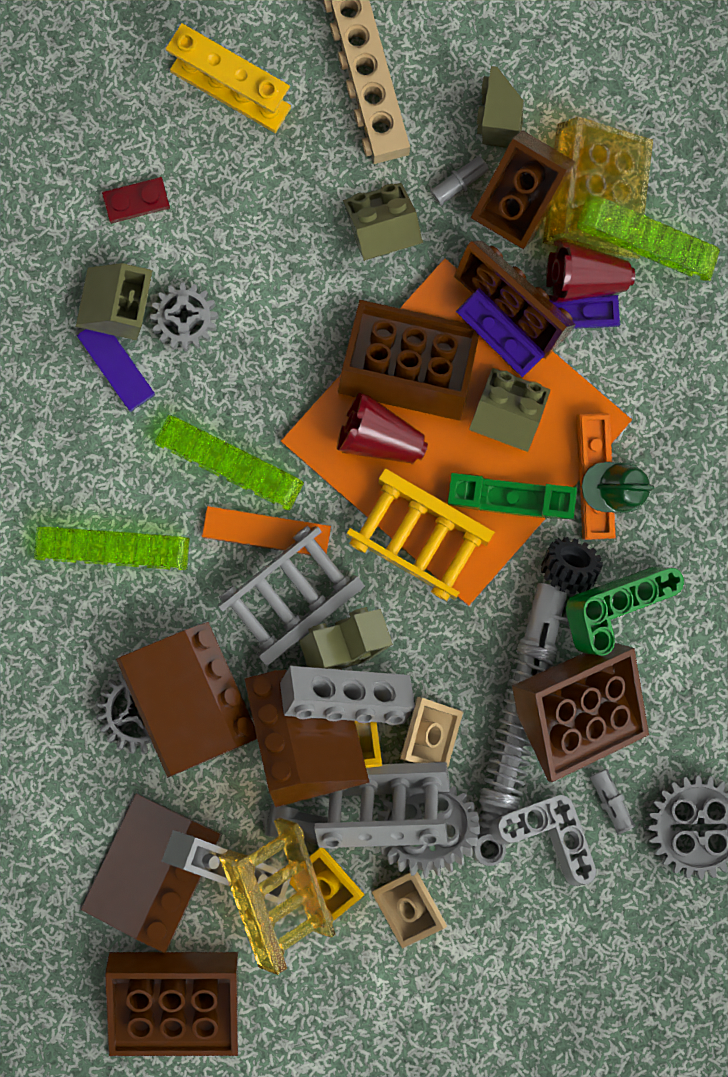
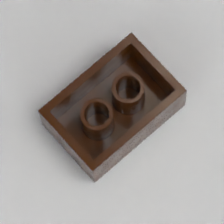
[470,130,576,250]

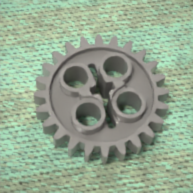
[646,775,728,880]
[377,786,480,878]

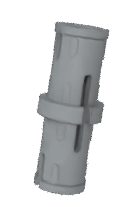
[589,768,636,835]

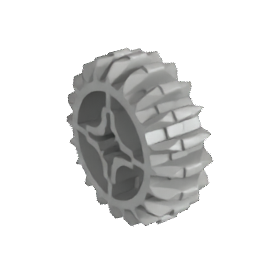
[96,672,155,754]

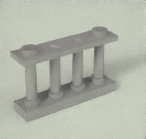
[217,526,365,666]
[314,762,450,849]

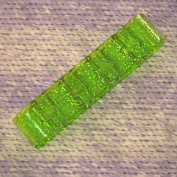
[577,195,720,281]
[154,415,304,511]
[33,527,190,570]

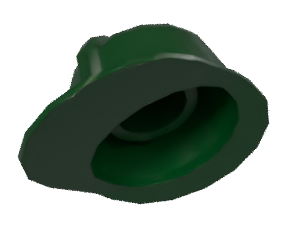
[581,462,654,513]

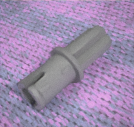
[430,156,489,206]

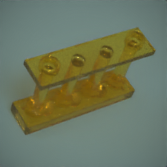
[219,818,336,975]

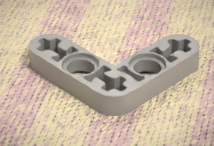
[491,795,596,886]

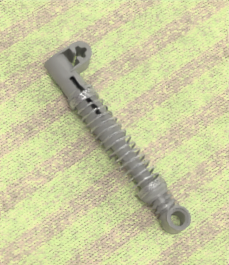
[471,583,588,866]

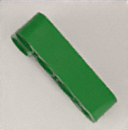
[566,567,684,656]

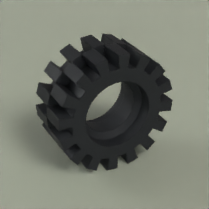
[541,537,603,595]

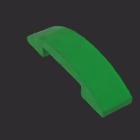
[448,473,577,520]

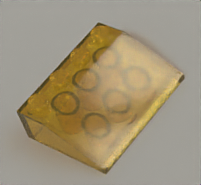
[543,116,653,259]

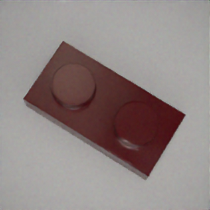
[102,177,170,224]

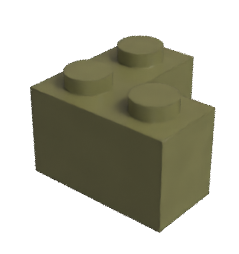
[299,607,393,670]

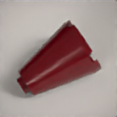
[546,240,635,303]
[337,393,428,464]

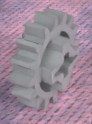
[150,282,218,352]

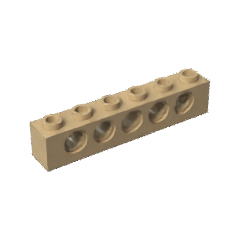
[323,0,410,164]

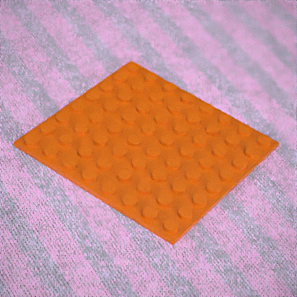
[281,258,632,606]

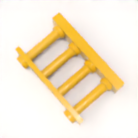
[165,23,291,134]
[346,468,495,601]

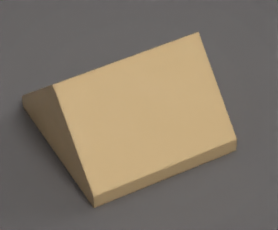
[399,697,463,767]
[372,871,448,948]

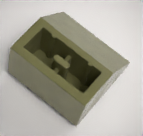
[477,66,524,148]
[343,183,423,261]
[75,263,153,340]
[469,368,551,452]

